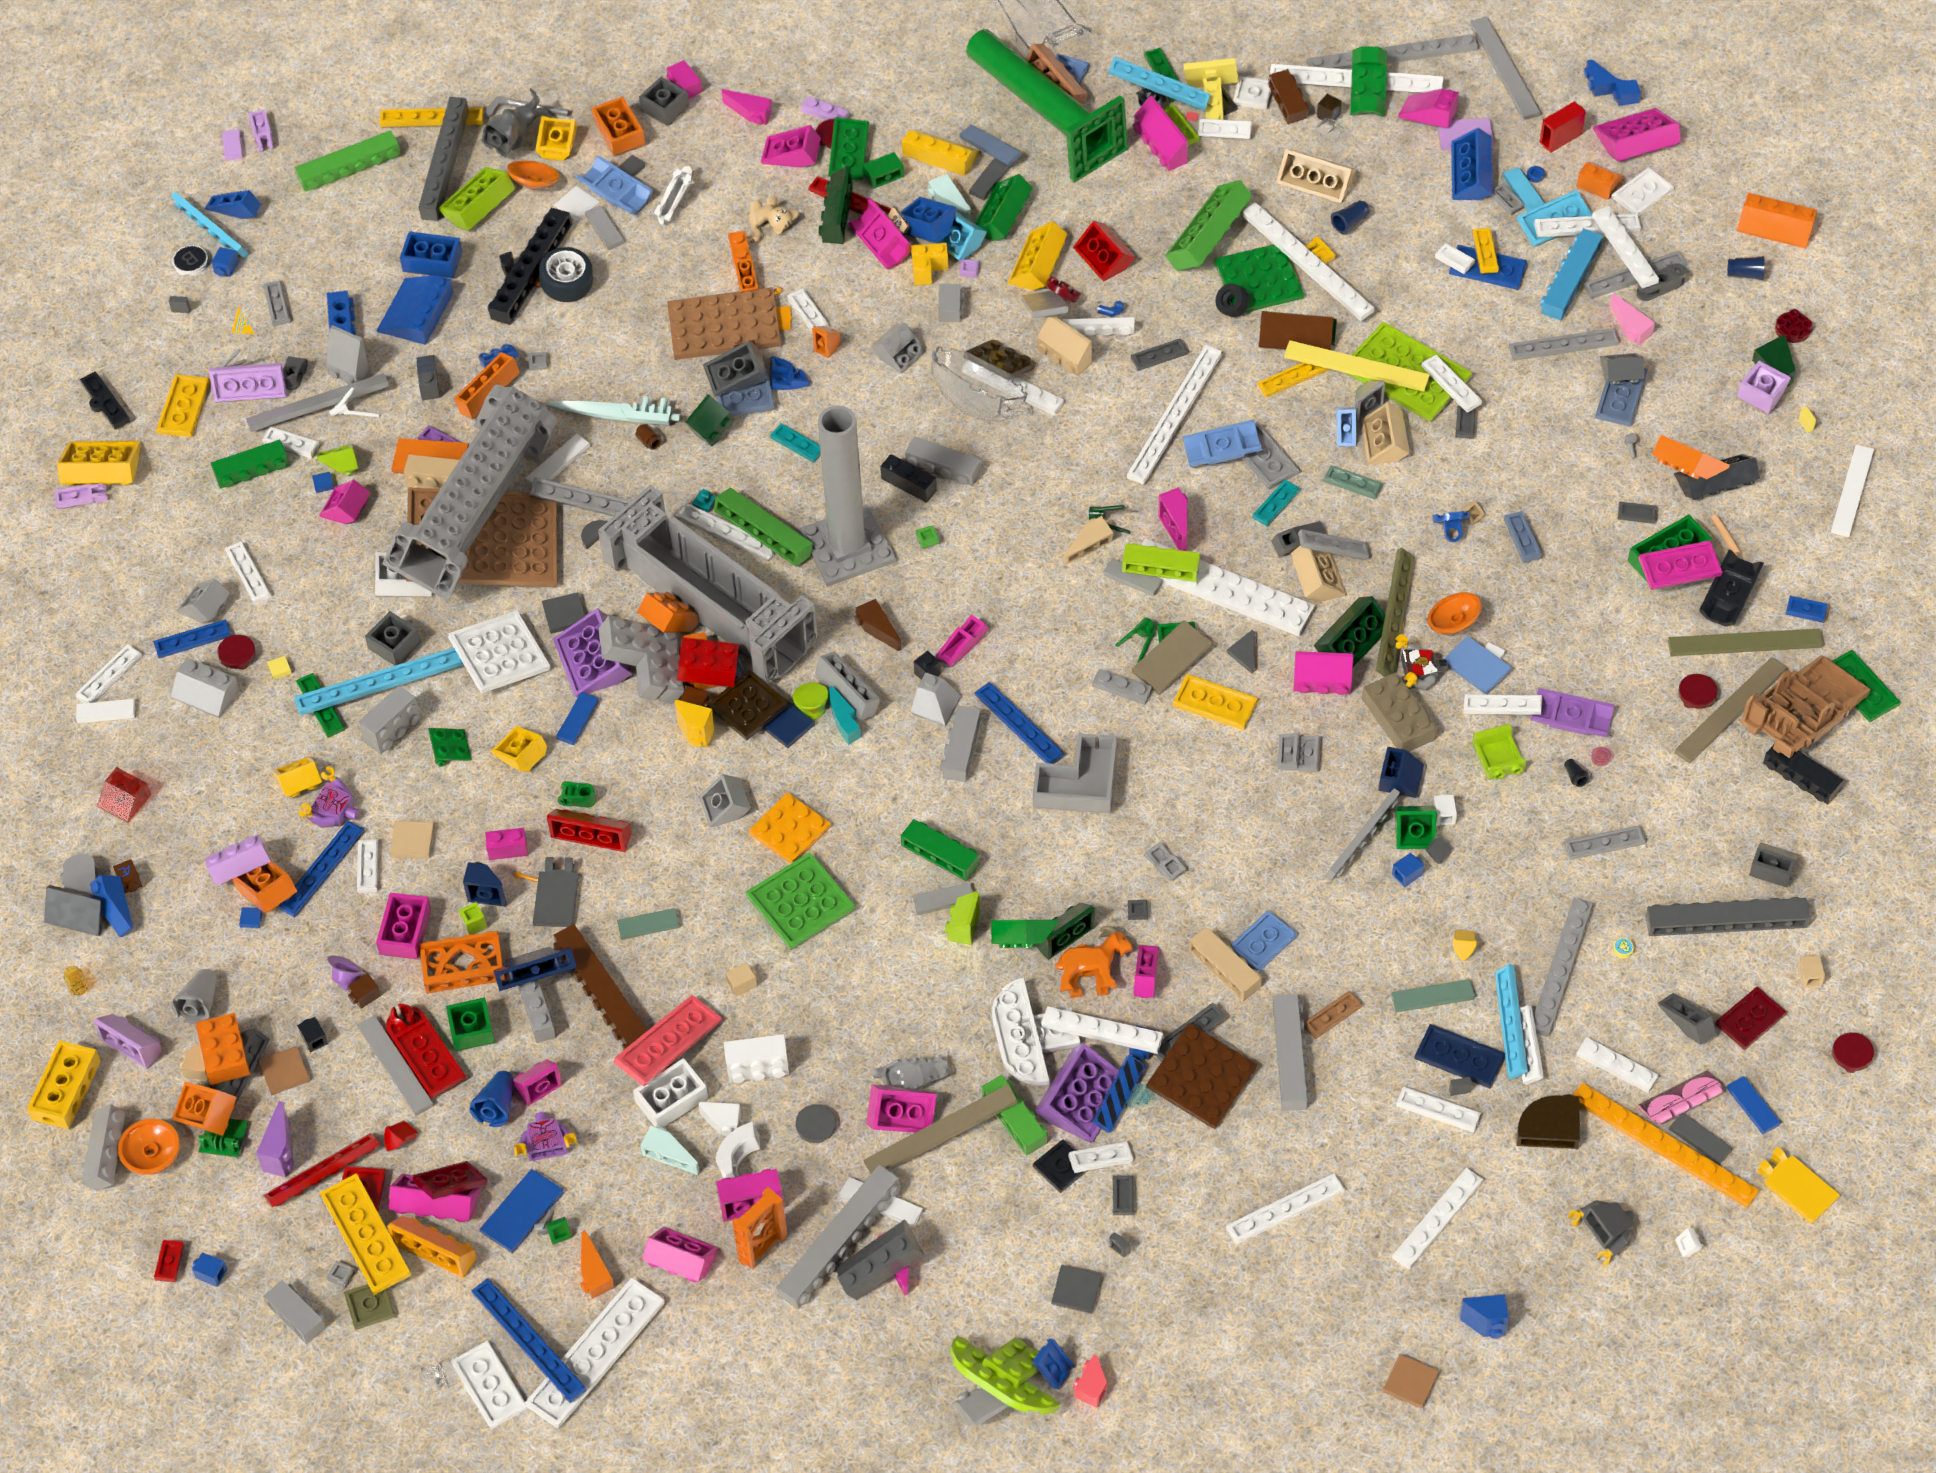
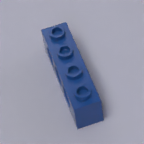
[327,290,356,335]

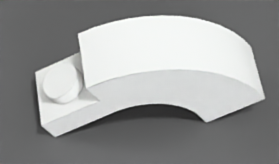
[716,1122,760,1178]

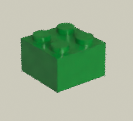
[446,997,495,1052]

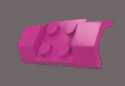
[848,198,910,269]

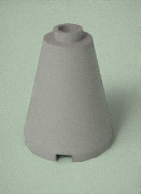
[171,969,217,1024]

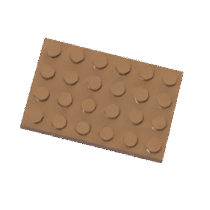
[667,287,781,360]

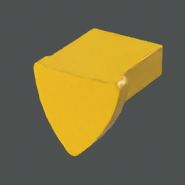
[1452,930,1477,961]

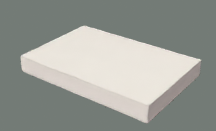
[1612,167,1674,216]

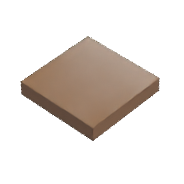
[259,1046,310,1096]
[1383,1354,1439,1409]

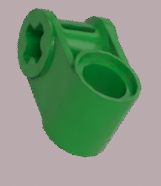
[557,781,597,808]

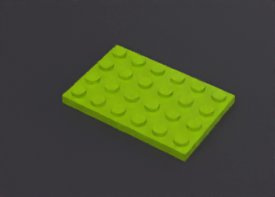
[1344,321,1472,422]

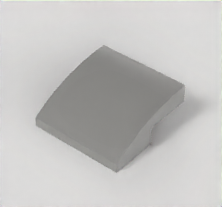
[1277,733,1321,772]

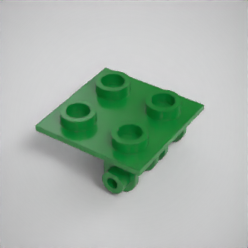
[428,728,472,767]
[198,1119,248,1158]

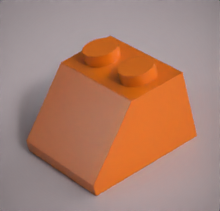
[1577,162,1624,200]

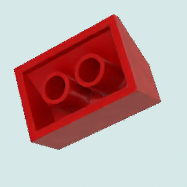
[1073,220,1135,281]

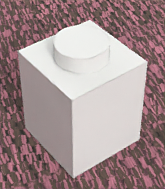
[1433,794,1457,826]

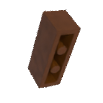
[1268,69,1309,124]

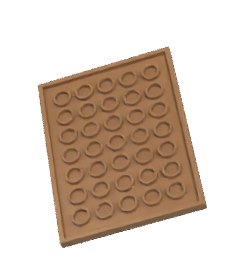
[406,487,557,587]

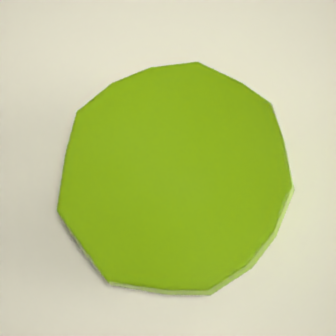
[792,682,829,720]

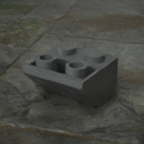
[1749,842,1798,887]

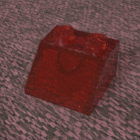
[97,767,151,823]

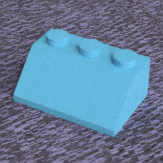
[933,211,987,261]

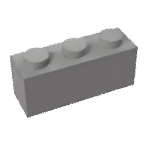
[519,980,556,1044]
[263,1280,326,1344]

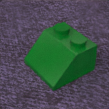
[1395,806,1436,849]

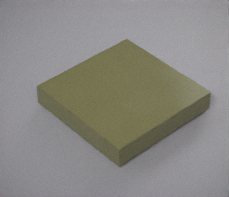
[344,1284,395,1330]

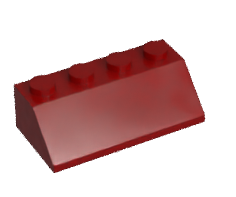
[547,809,632,852]

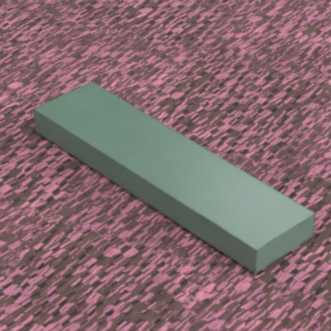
[1391,979,1474,1013]

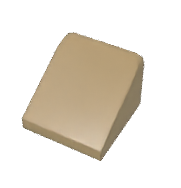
[1458,500,1485,525]

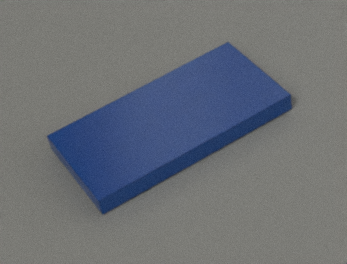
[1449,245,1527,290]
[480,1169,564,1253]

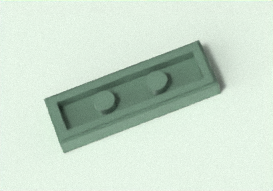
[1324,465,1382,500]
[617,908,679,940]

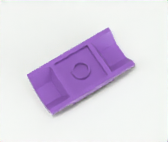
[1530,688,1614,737]

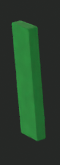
[1144,47,1179,103]
[296,673,345,738]

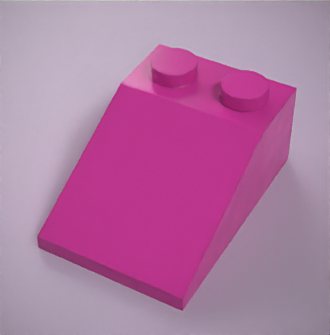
[1398,89,1459,128]
[761,125,821,168]
[1158,487,1189,551]
[866,1084,937,1133]

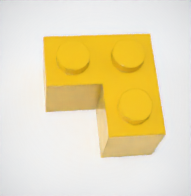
[911,243,948,286]

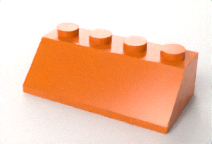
[1737,192,1817,249]
[1652,435,1730,479]

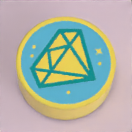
[1613,938,1634,958]

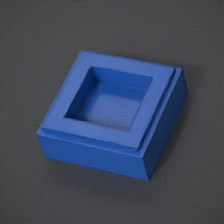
[312,471,334,493]
[239,907,262,928]

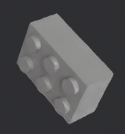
[359,685,421,755]

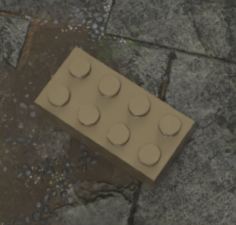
[1362,672,1436,752]

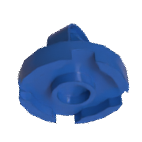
[1433,511,1470,542]

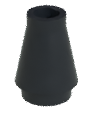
[1564,759,1589,787]

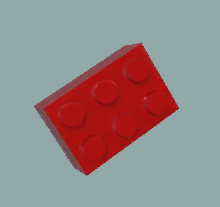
[677,637,739,687]

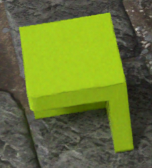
[458,902,487,935]

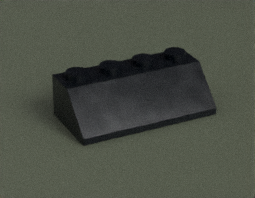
[1674,454,1760,500]

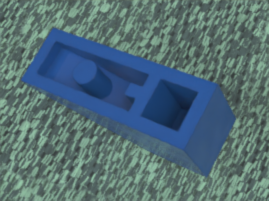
[205,190,261,219]
[90,874,134,937]

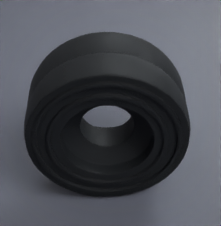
[1215,283,1250,317]

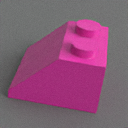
[319,479,370,524]
[513,1059,562,1106]

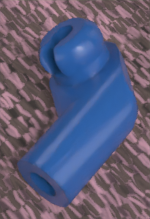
[1097,301,1124,317]

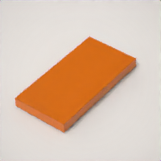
[391,438,469,474]

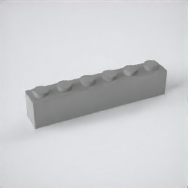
[1273,994,1310,1111]

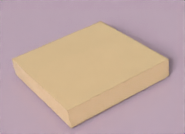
[390,821,434,858]

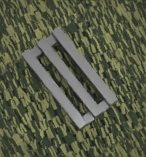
[1490,183,1525,216]

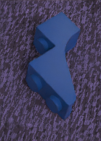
[1583,60,1641,106]

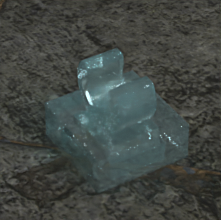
[1125,1082,1151,1109]

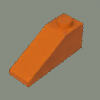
[580,1230,614,1299]

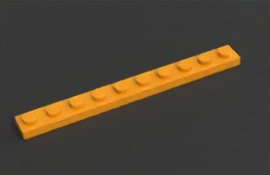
[1573,1083,1759,1208]

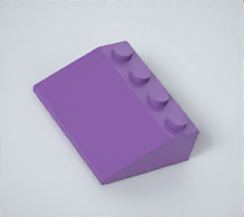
[553,608,632,697]
[1035,1043,1119,1143]

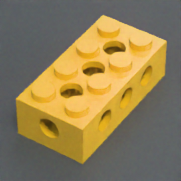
[27,1040,101,1130]

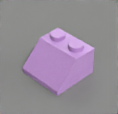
[1737,361,1791,414]

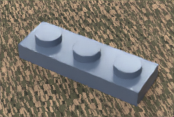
[1504,511,1541,563]

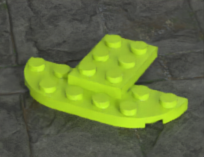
[949,1335,1061,1415]

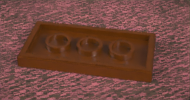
[1259,311,1334,350]

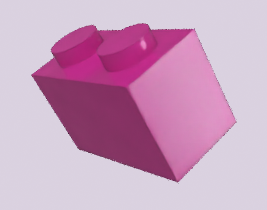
[666,60,702,99]
[485,827,528,860]

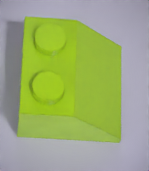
[945,891,980,945]

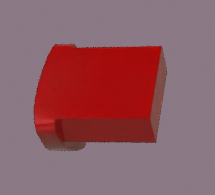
[384,1121,418,1151]

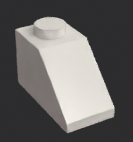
[699,1102,741,1136]

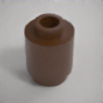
[635,424,661,450]

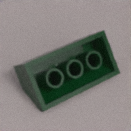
[818,166,853,244]
[1314,596,1385,668]

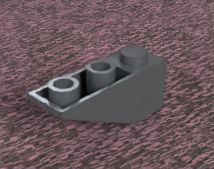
[1271,521,1326,557]

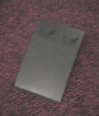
[703,341,769,396]

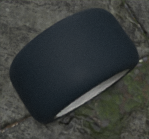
[539,247,593,302]

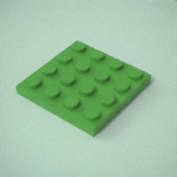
[746,852,855,950]

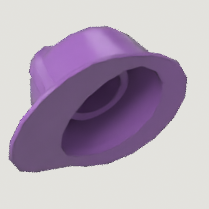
[327,956,364,990]

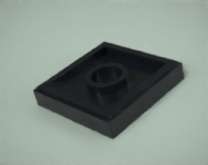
[1033,1139,1089,1194]

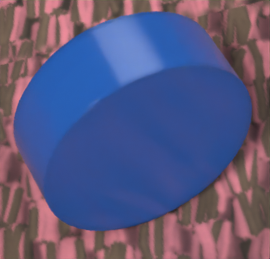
[1527,166,1545,183]

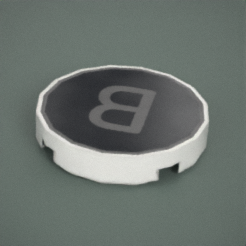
[173,245,208,276]

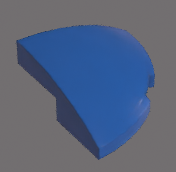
[770,356,809,390]

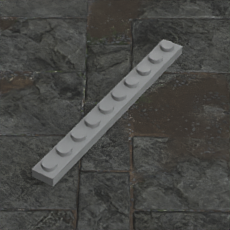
[1307,34,1478,69]

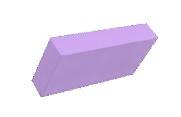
[222,129,243,161]

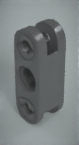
[1636,263,1686,301]

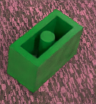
[863,152,904,189]

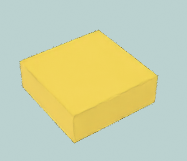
[1799,407,1816,433]
[267,656,292,680]

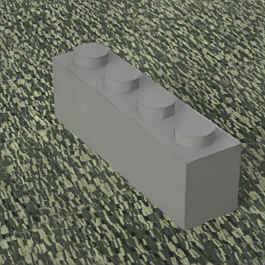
[905,436,981,486]
[815,651,880,721]
[940,705,981,782]
[81,1104,126,1191]

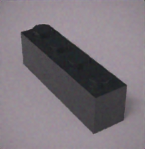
[1763,743,1844,805]

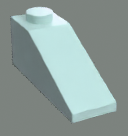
[927,174,971,220]
[640,1126,699,1175]

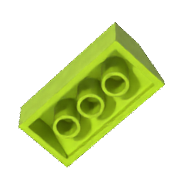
[438,167,515,231]

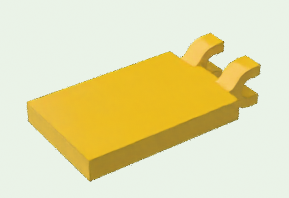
[1757,1147,1840,1224]

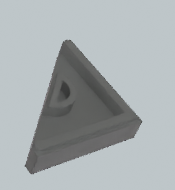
[1227,630,1254,674]

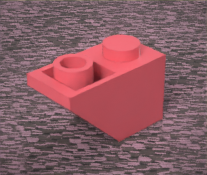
[1073,1354,1107,1408]

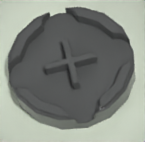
[795,1104,836,1143]

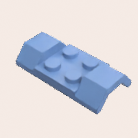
[576,155,653,215]
[1182,419,1262,467]

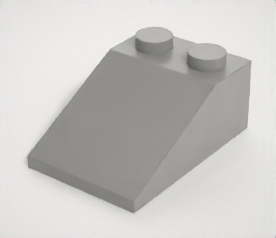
[326,325,370,384]

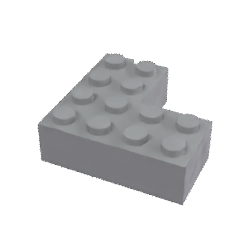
[599,615,684,704]
[1033,733,1117,813]

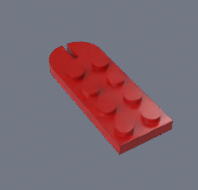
[386,1003,466,1099]

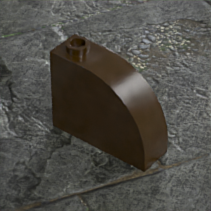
[1516,1094,1580,1149]

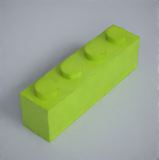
[1122,543,1200,582]

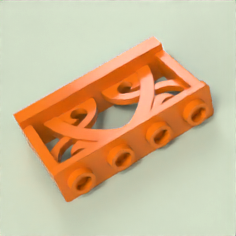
[419,931,505,994]
[732,1187,788,1269]

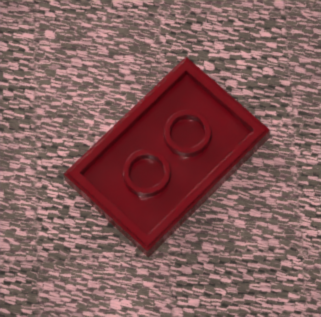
[1715,986,1787,1050]
[413,1161,488,1199]

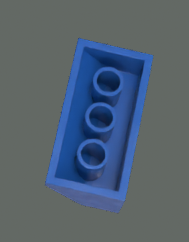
[1451,127,1493,200]

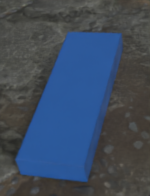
[556,692,599,745]
[1726,1076,1780,1135]

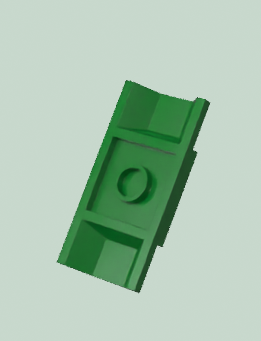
[1350,46,1387,117]

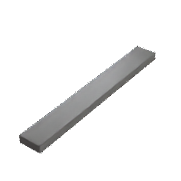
[1470,17,1540,120]
[246,373,389,432]

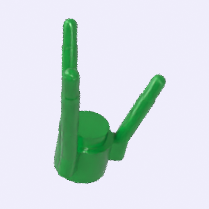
[1115,617,1155,663]

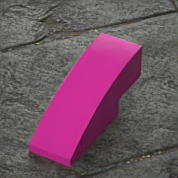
[935,614,989,667]

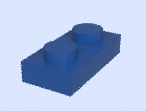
[1785,596,1827,623]

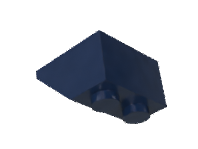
[463,862,507,907]

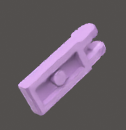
[248,110,273,152]
[55,484,108,509]

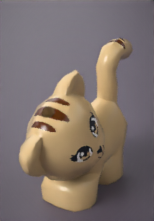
[747,196,799,243]

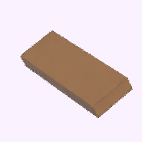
[1304,990,1362,1039]

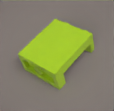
[1472,723,1526,780]

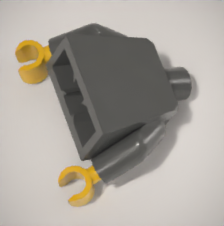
[1568,1200,1635,1266]

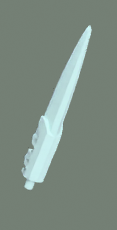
[547,396,680,426]

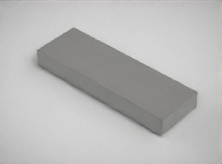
[585,205,624,250]
[263,280,290,327]
[1104,558,1162,596]
[913,882,972,915]

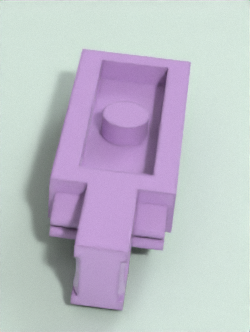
[801,96,848,120]

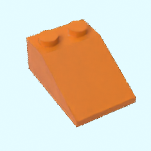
[171,1081,236,1136]

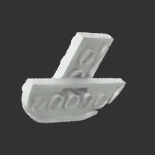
[992,978,1080,1086]

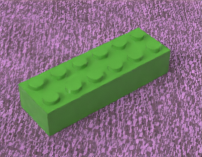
[1165,180,1252,271]

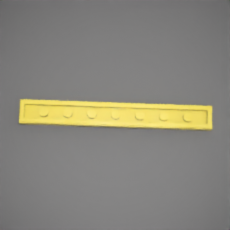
[1284,341,1430,392]

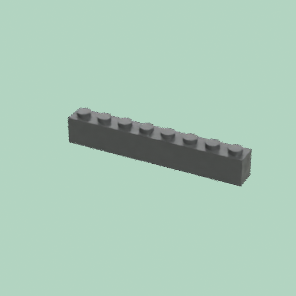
[418,96,469,221]
[1645,897,1810,937]

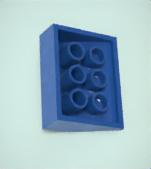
[376,275,454,345]

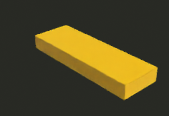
[1472,228,1499,274]

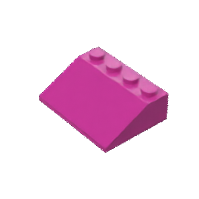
[1593,108,1681,161]

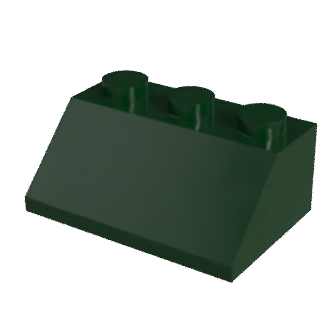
[1034,903,1095,960]

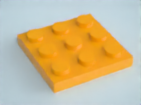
[749,792,831,864]

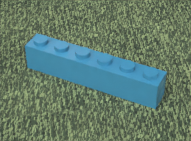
[1540,228,1603,321]

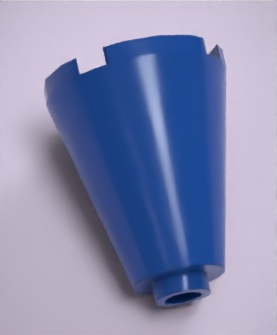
[469,1071,514,1127]

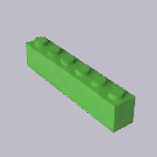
[295,130,401,192]
[714,487,813,567]

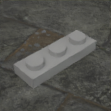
[1092,669,1152,705]

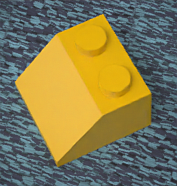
[675,700,715,748]
[273,756,322,798]

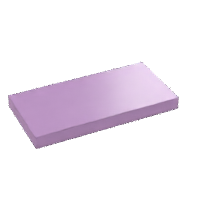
[209,363,287,402]

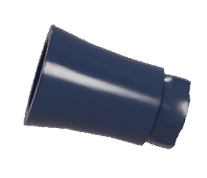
[1330,200,1370,234]
[1727,256,1764,280]

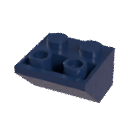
[1378,746,1424,798]

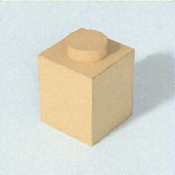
[1797,955,1825,988]
[725,962,758,997]

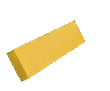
[1257,362,1329,398]

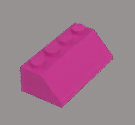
[1133,96,1188,171]
[389,1174,481,1222]

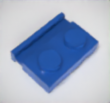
[1032,1338,1075,1390]

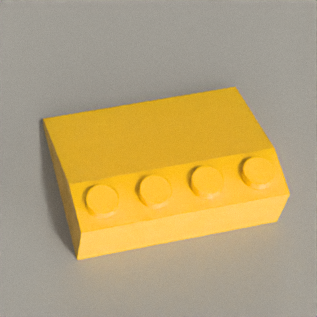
[57,441,141,485]

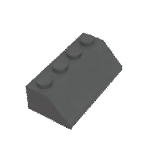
[837,1219,924,1300]

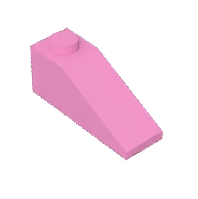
[1610,294,1655,345]

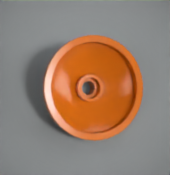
[507,160,559,189]
[1427,592,1482,634]
[118,1119,180,1175]

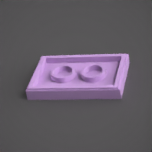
[1438,118,1493,150]

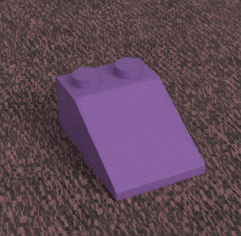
[256,1101,294,1178]

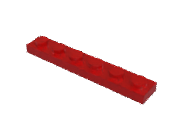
[263,1133,380,1208]

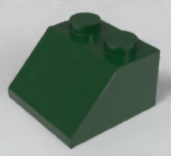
[685,394,734,447]

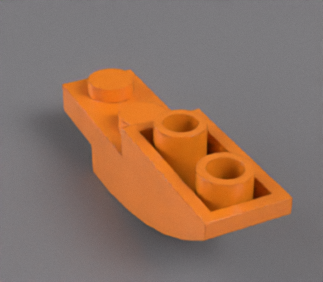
[728,230,758,293]

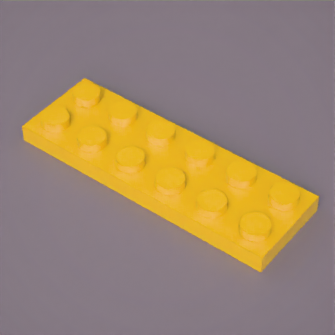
[319,1173,411,1295]

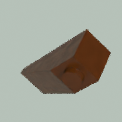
[854,599,901,651]

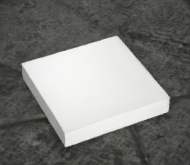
[1233,76,1271,110]

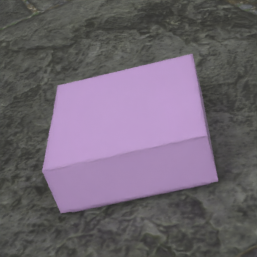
[959,259,979,278]

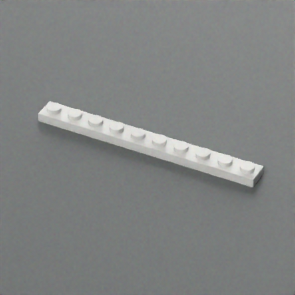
[1270,64,1443,93]
[1242,203,1374,321]
[1127,345,1222,485]

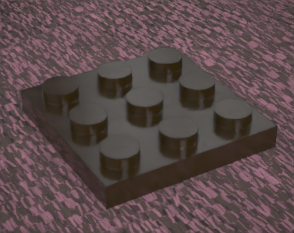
[964,340,1036,380]
[707,669,789,741]

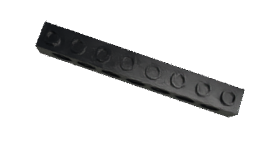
[488,208,573,325]

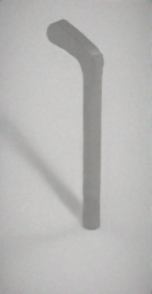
[485,96,570,117]

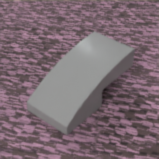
[1144,842,1186,881]

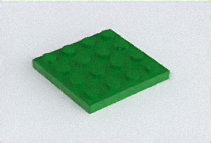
[1214,244,1304,313]

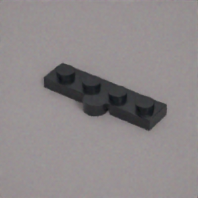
[80,371,131,430]

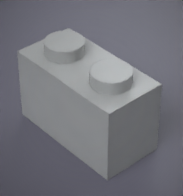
[938,284,964,322]

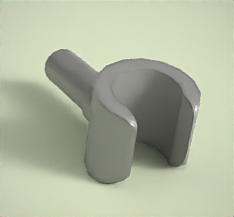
[1624,433,1637,459]
[534,1209,553,1235]

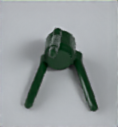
[1089,505,1130,534]

